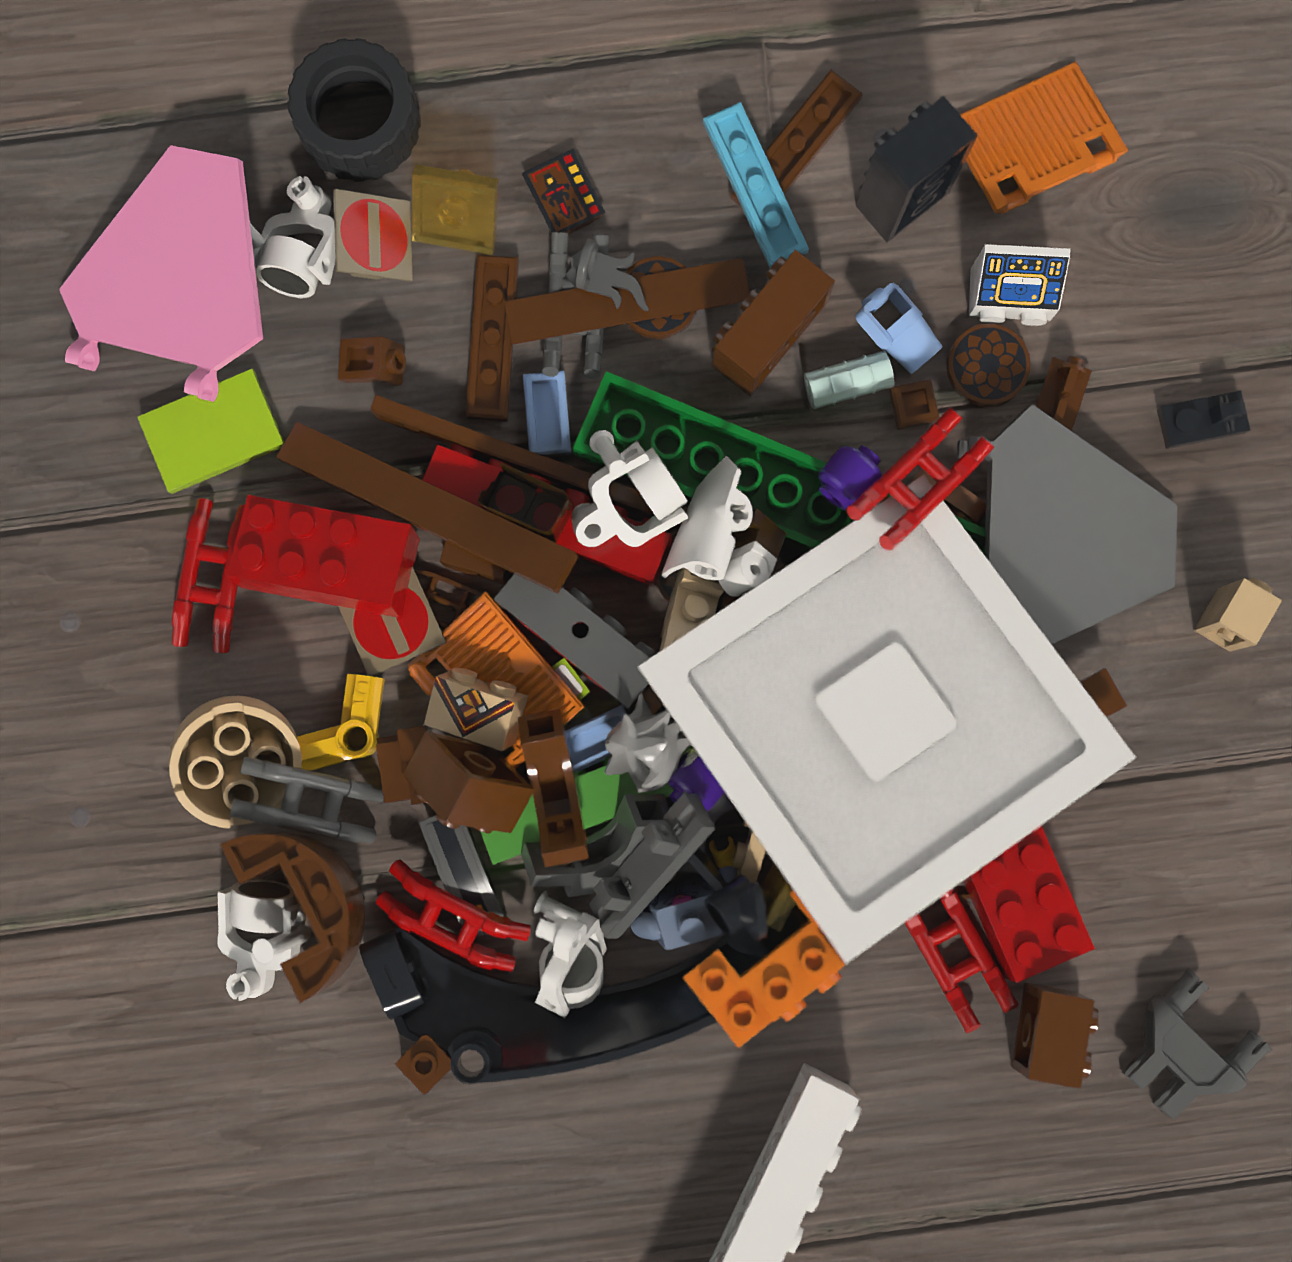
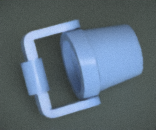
[855,283,943,374]

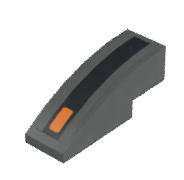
[419,816,505,937]

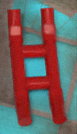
[847,407,995,551]
[171,498,245,653]
[376,859,531,972]
[904,888,1019,1033]

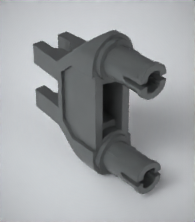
[1122,969,1272,1120]

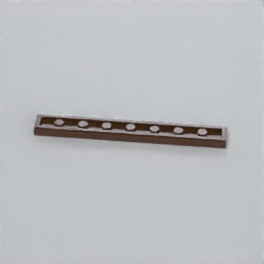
[370,395,687,529]
[276,422,578,594]

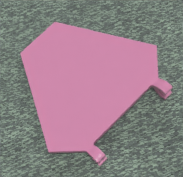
[59,145,263,402]

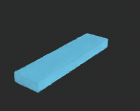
[703,102,809,268]

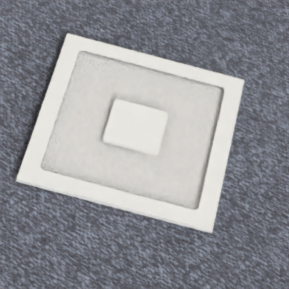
[638,475,1136,964]

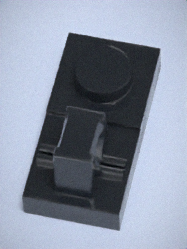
[1157,390,1251,449]

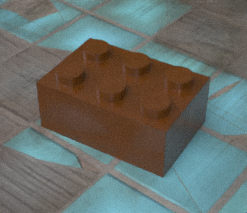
[712,249,835,397]

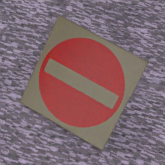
[333,189,413,282]
[338,567,446,676]

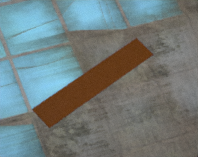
[504,258,750,345]

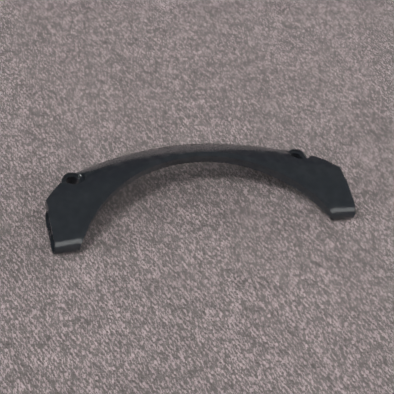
[359,873,809,1084]

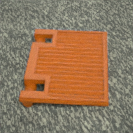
[960,61,1128,214]
[408,591,585,769]

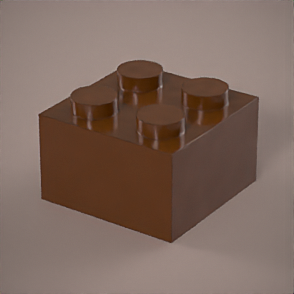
[403,731,535,834]
[1011,982,1099,1089]

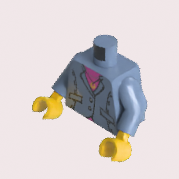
[630,836,738,950]

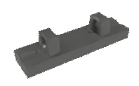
[589,792,716,939]

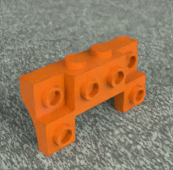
[683,890,845,1048]

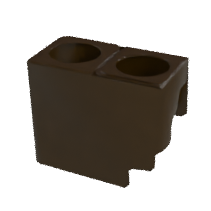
[478,462,574,543]

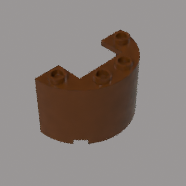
[220,832,365,1004]

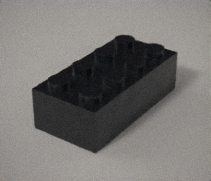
[856,95,978,243]

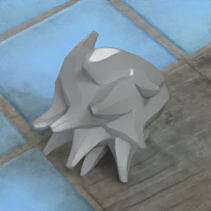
[604,694,691,793]

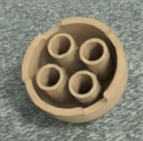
[169,696,302,828]

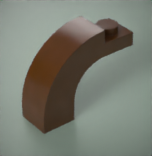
[518,708,589,867]

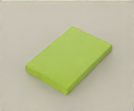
[137,369,285,494]

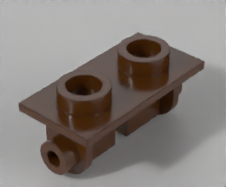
[1036,356,1092,431]

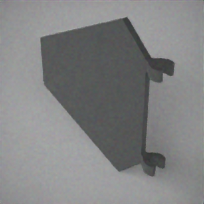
[957,404,1177,645]

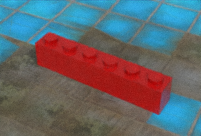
[423,443,673,588]

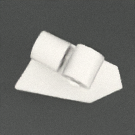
[661,456,753,580]

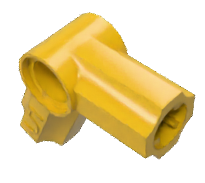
[297,674,385,771]

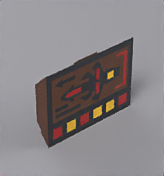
[522,149,606,234]

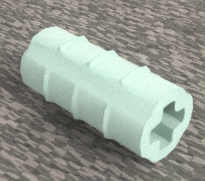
[804,351,895,409]

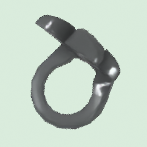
[566,238,649,311]

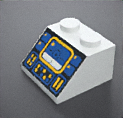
[969,244,1070,326]

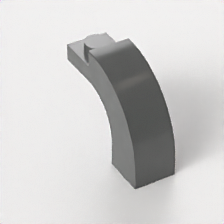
[521,794,670,897]

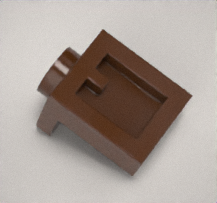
[338,336,406,386]
[394,1034,451,1096]

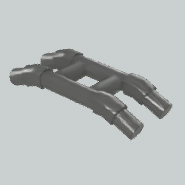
[542,232,609,379]
[230,756,384,844]

